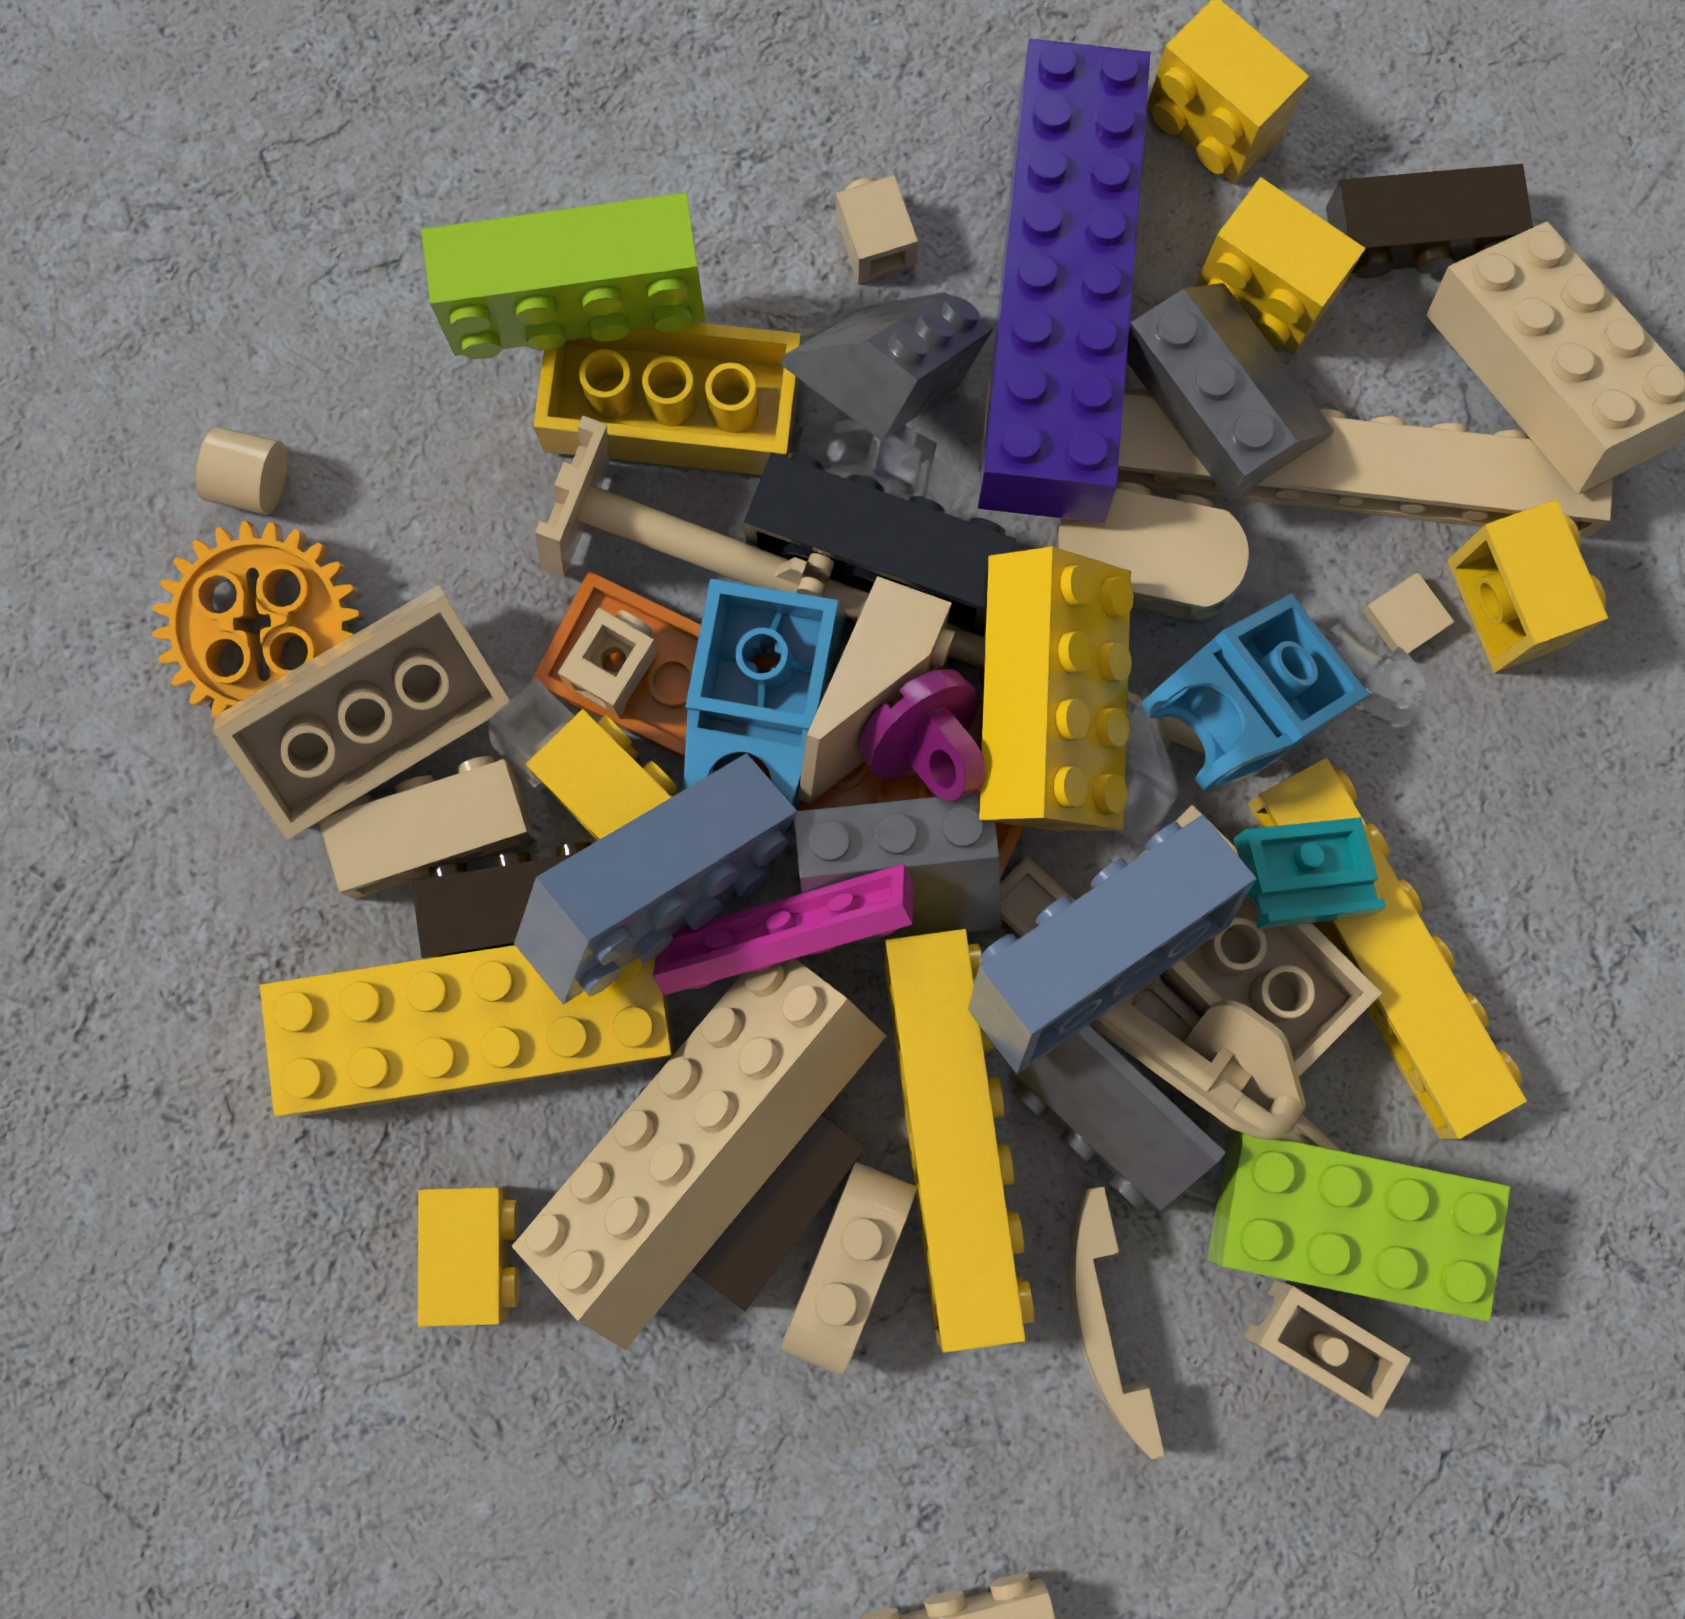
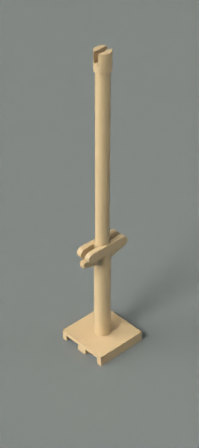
[535,415,1205,754]

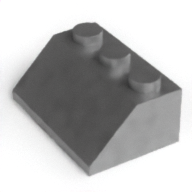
[1126,283,1335,502]
[780,292,994,441]
[794,792,1002,946]
[1008,1025,1226,1211]

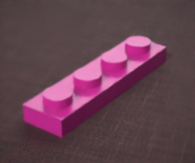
[653,864,914,995]

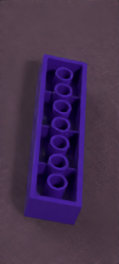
[977,38,1151,523]

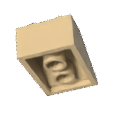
[798,576,956,804]

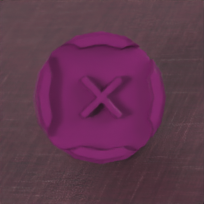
[858,669,985,802]

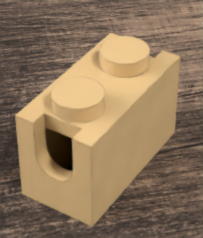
[1243,1280,1411,1419]

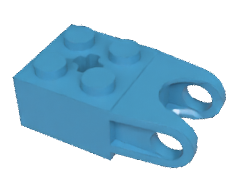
[684,579,847,827]
[1139,593,1369,792]

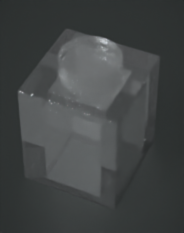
[488,678,574,788]

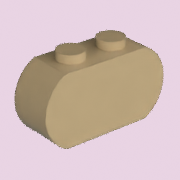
[1057,482,1249,623]
[779,1161,917,1376]

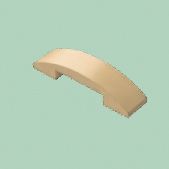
[1068,1185,1165,1460]

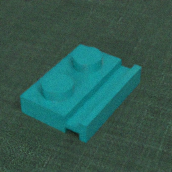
[1234,817,1386,930]

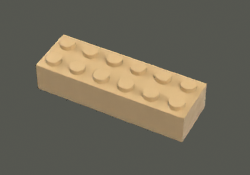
[512,958,886,1350]

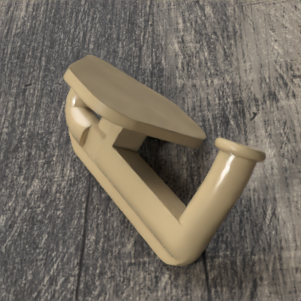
[1092,975,1306,1140]

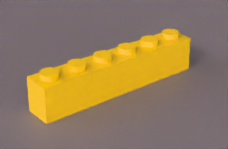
[1247,758,1527,1139]

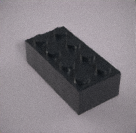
[744,452,1016,636]

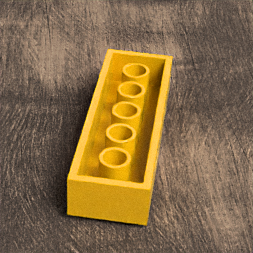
[882,929,1035,1353]
[259,945,676,1117]

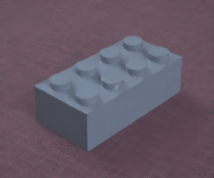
[514,753,797,1005]
[968,814,1257,1075]

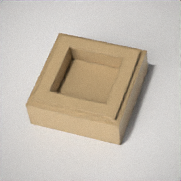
[1362,572,1455,661]

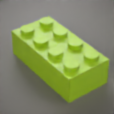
[421,192,706,359]
[1207,1131,1511,1322]

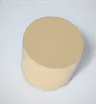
[195,427,287,515]

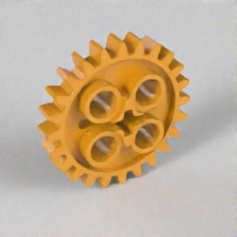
[152,521,365,718]

